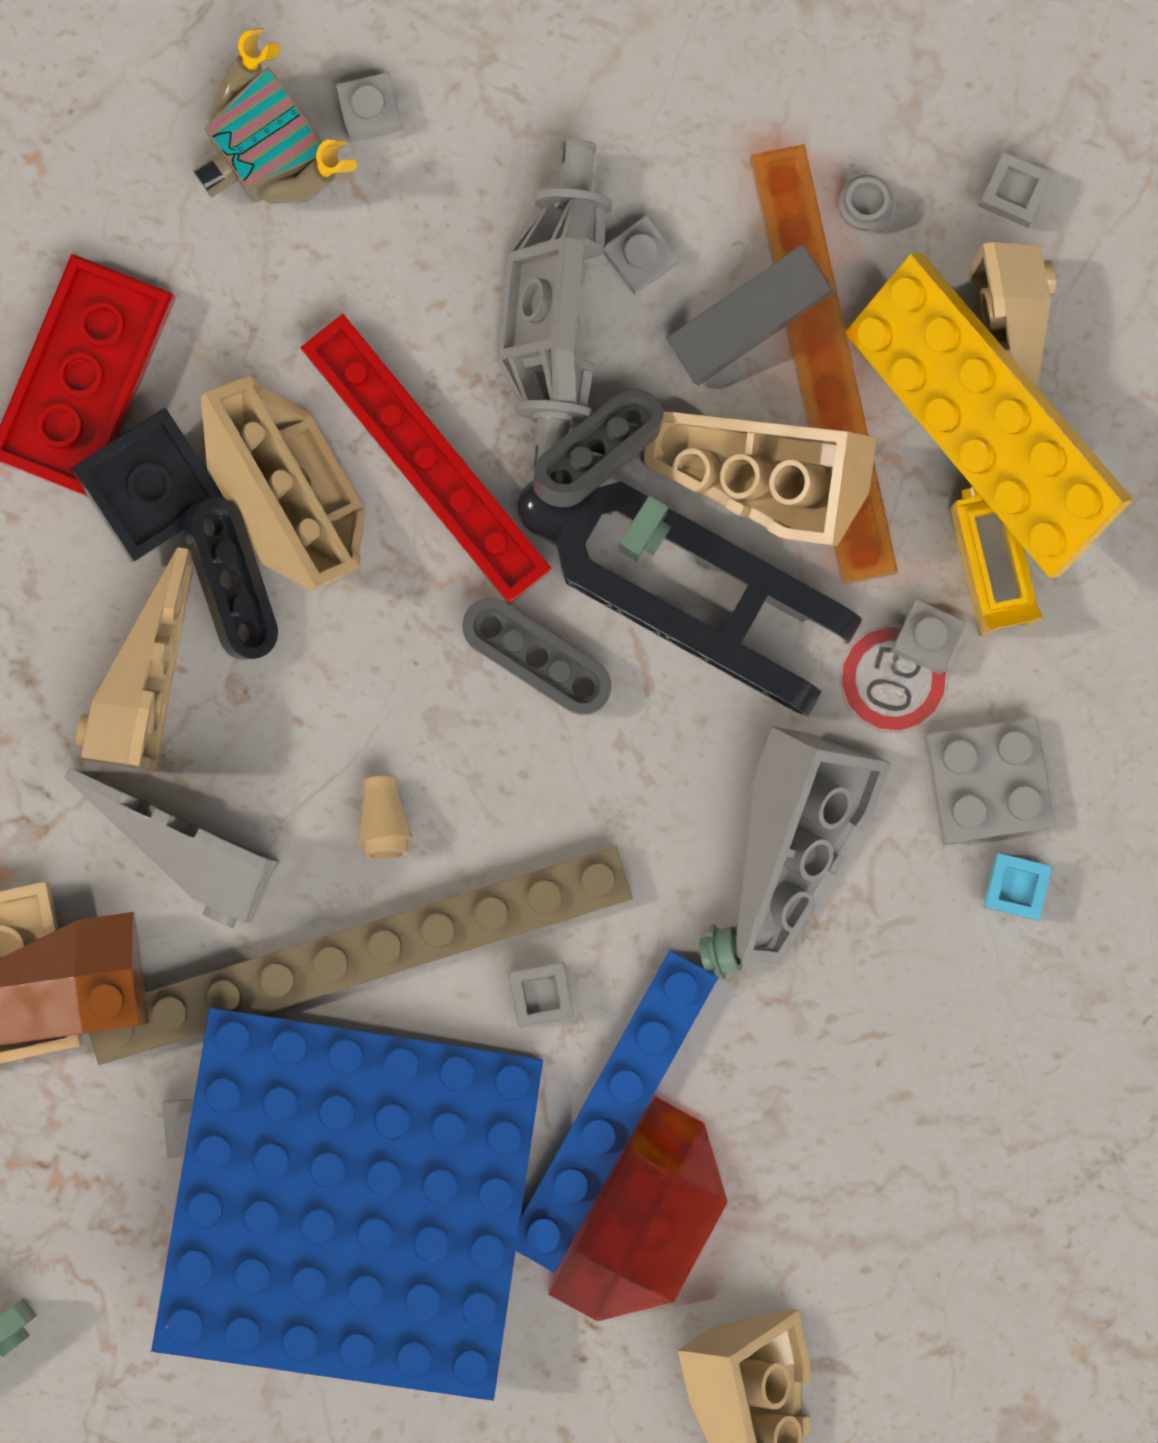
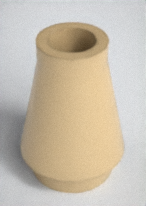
[357,775,413,860]

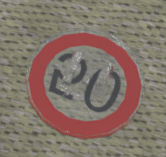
[839,623,949,733]

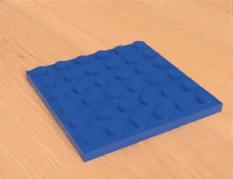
[151,1008,543,1401]

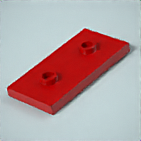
[0,253,176,498]

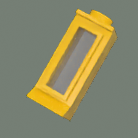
[949,487,1043,636]

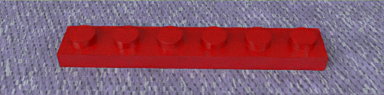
[300,313,552,605]

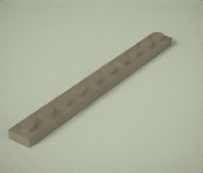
[89,846,633,1066]

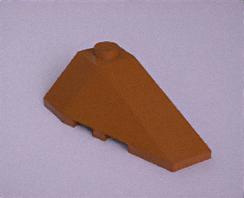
[0,912,149,1045]

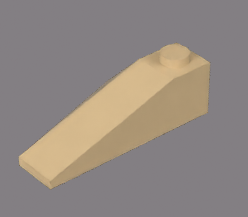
[968,242,1056,387]
[643,411,877,546]
[76,547,194,772]
[677,1309,811,1443]

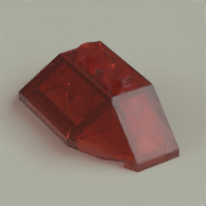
[548,1096,728,1322]

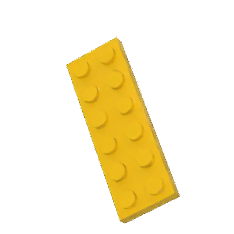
[845,253,1134,578]

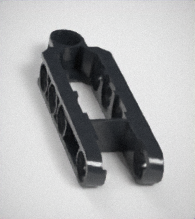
[517,481,862,717]

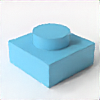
[982,853,1052,921]

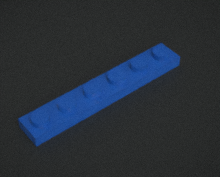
[516,950,718,1273]

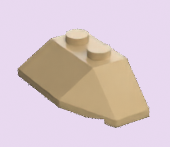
[201,375,365,591]

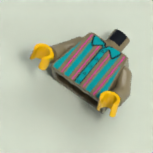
[193,28,357,204]

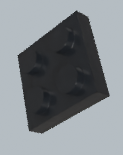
[70,408,224,562]

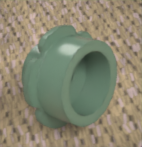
[699,924,742,979]

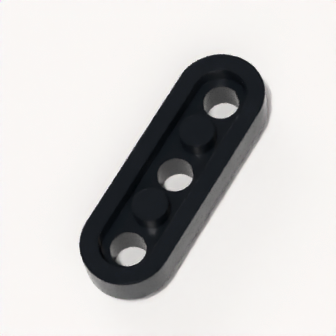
[183,497,278,660]

